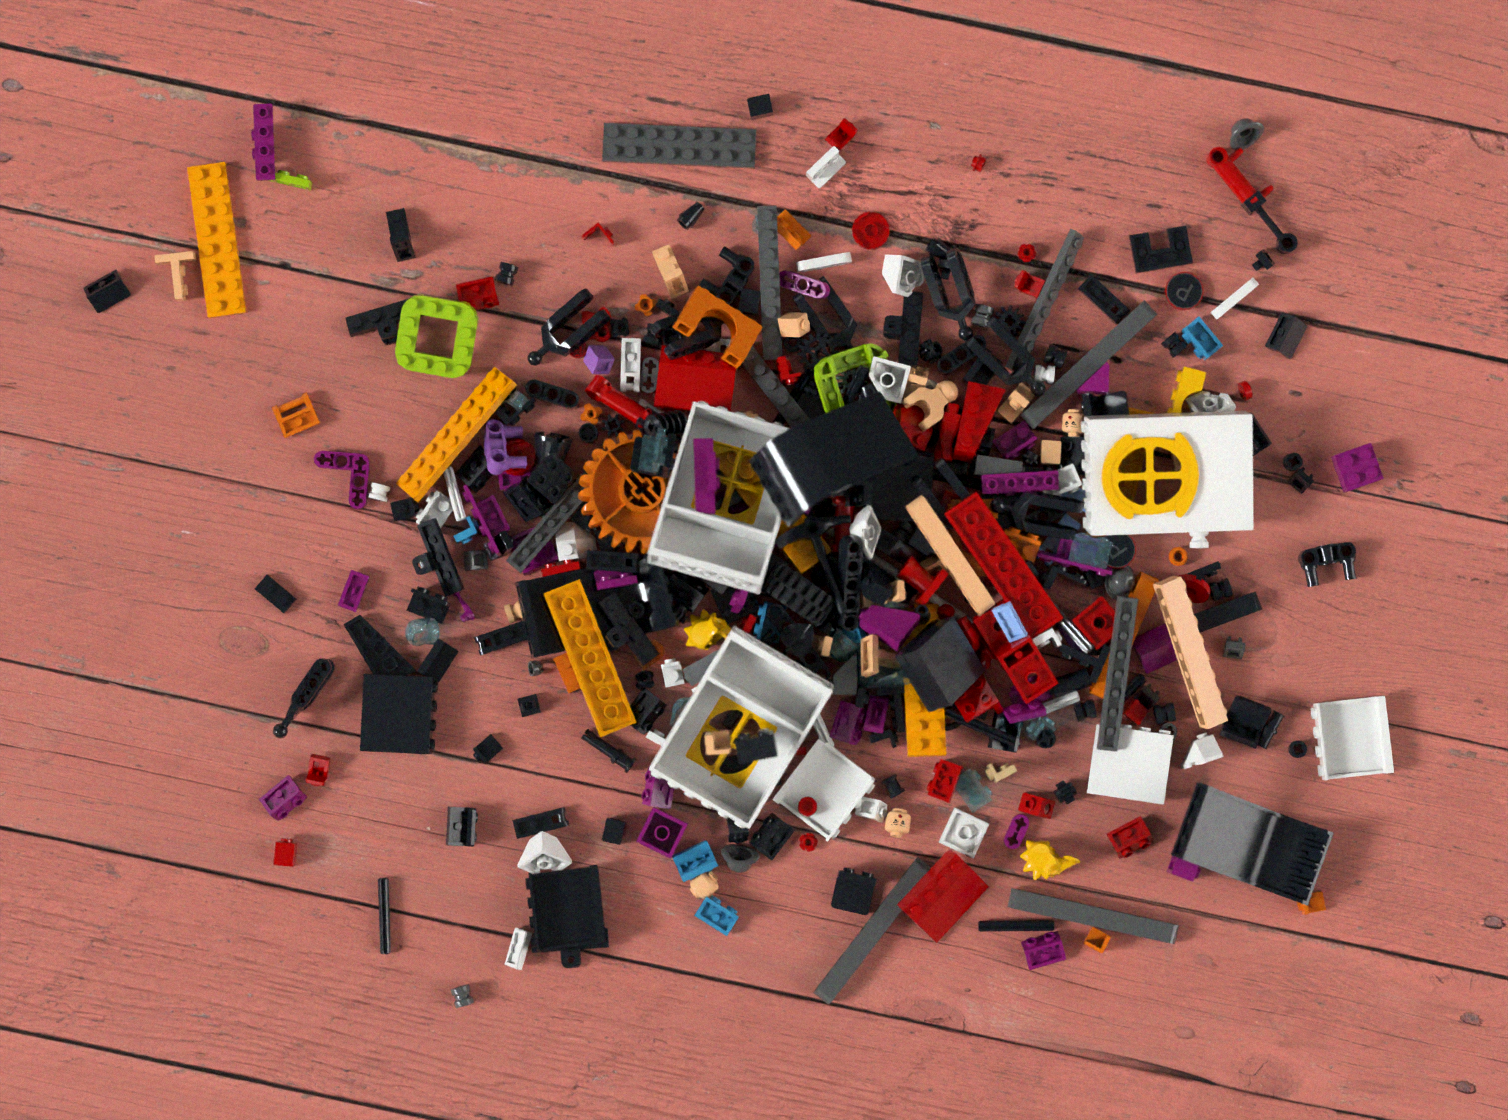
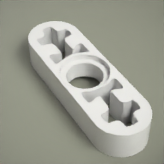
[796,252,852,272]
[1211,277,1259,320]

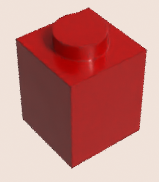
[273,838,297,867]

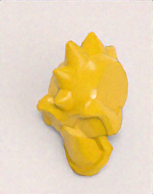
[684,609,732,650]
[1020,840,1081,880]

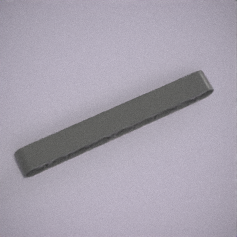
[1020,300,1157,429]
[813,857,932,1005]
[1007,888,1179,944]

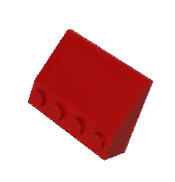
[654,345,737,412]
[897,849,989,943]

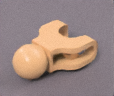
[902,380,958,432]

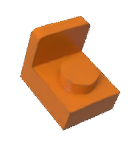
[1297,891,1326,915]

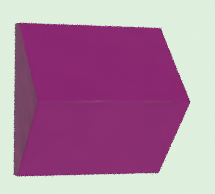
[1075,362,1109,395]
[1133,624,1177,674]

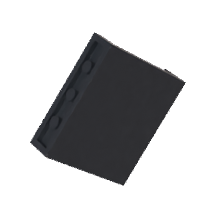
[360,674,438,754]
[525,865,607,952]

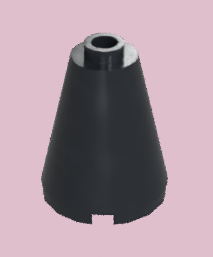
[534,432,573,467]

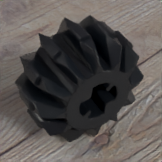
[995,305,1026,337]

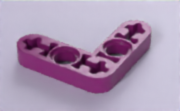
[314,451,370,510]

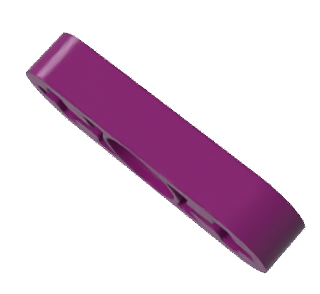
[779,270,830,299]

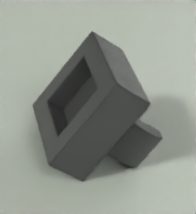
[1223,636,1245,659]

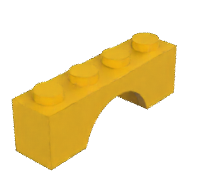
[1167,367,1207,413]

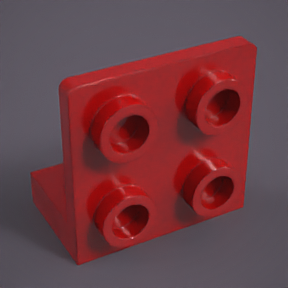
[954,674,1004,722]

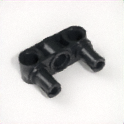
[699,246,754,306]
[1298,542,1357,587]

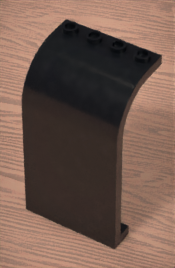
[749,391,919,527]
[515,554,677,658]
[1171,782,1333,906]

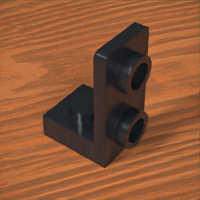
[495,397,536,426]

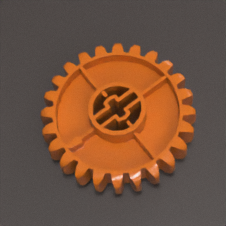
[578,430,681,554]

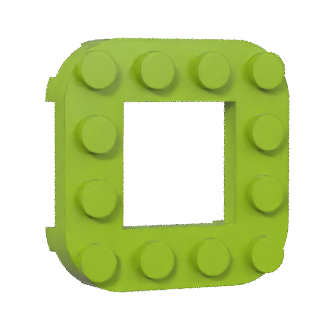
[395,294,479,378]
[814,343,897,413]

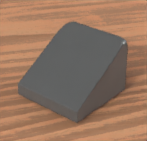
[463,550,488,571]

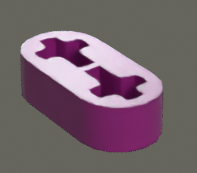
[1004,814,1029,849]

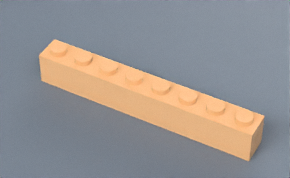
[1153,576,1228,729]

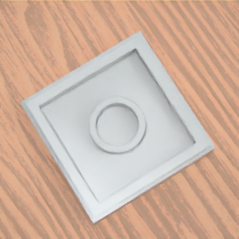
[939,807,989,859]

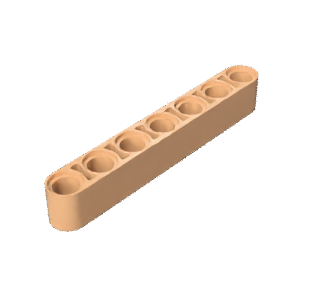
[905,495,995,616]

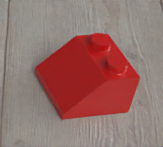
[893,398,933,450]

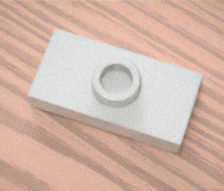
[505,927,532,970]

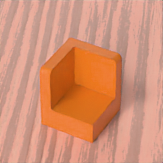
[1083,926,1111,954]

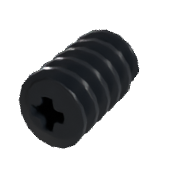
[644,409,687,439]

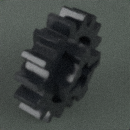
[797,332,839,373]

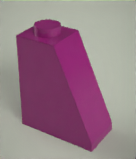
[859,605,921,652]

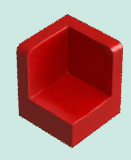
[1122,699,1149,726]

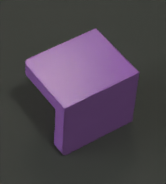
[583,345,615,374]

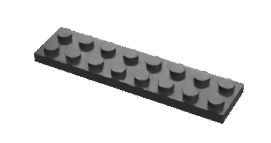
[602,123,756,169]

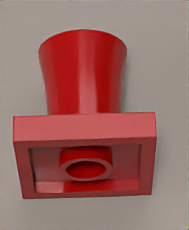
[895,556,949,606]
[1072,595,1115,650]

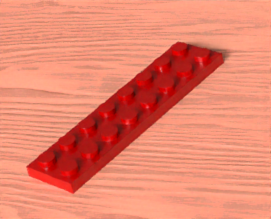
[944,491,1063,639]

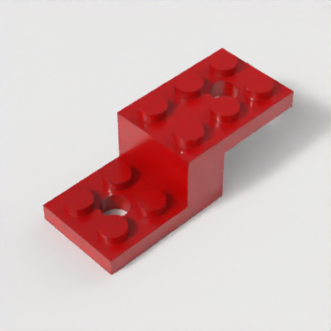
[972,599,1058,704]

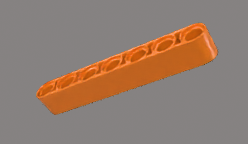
[1089,571,1159,699]

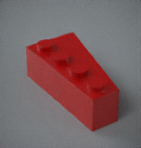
[952,381,1006,463]

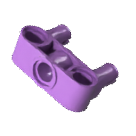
[484,419,527,475]

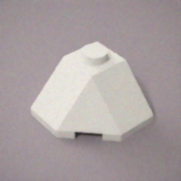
[882,255,925,297]
[869,357,911,404]
[1186,391,1236,412]
[849,505,882,560]
[556,521,597,562]
[1181,732,1223,769]
[518,831,572,874]

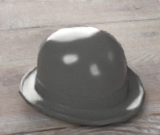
[1230,118,1265,150]
[1105,566,1136,600]
[721,844,759,873]

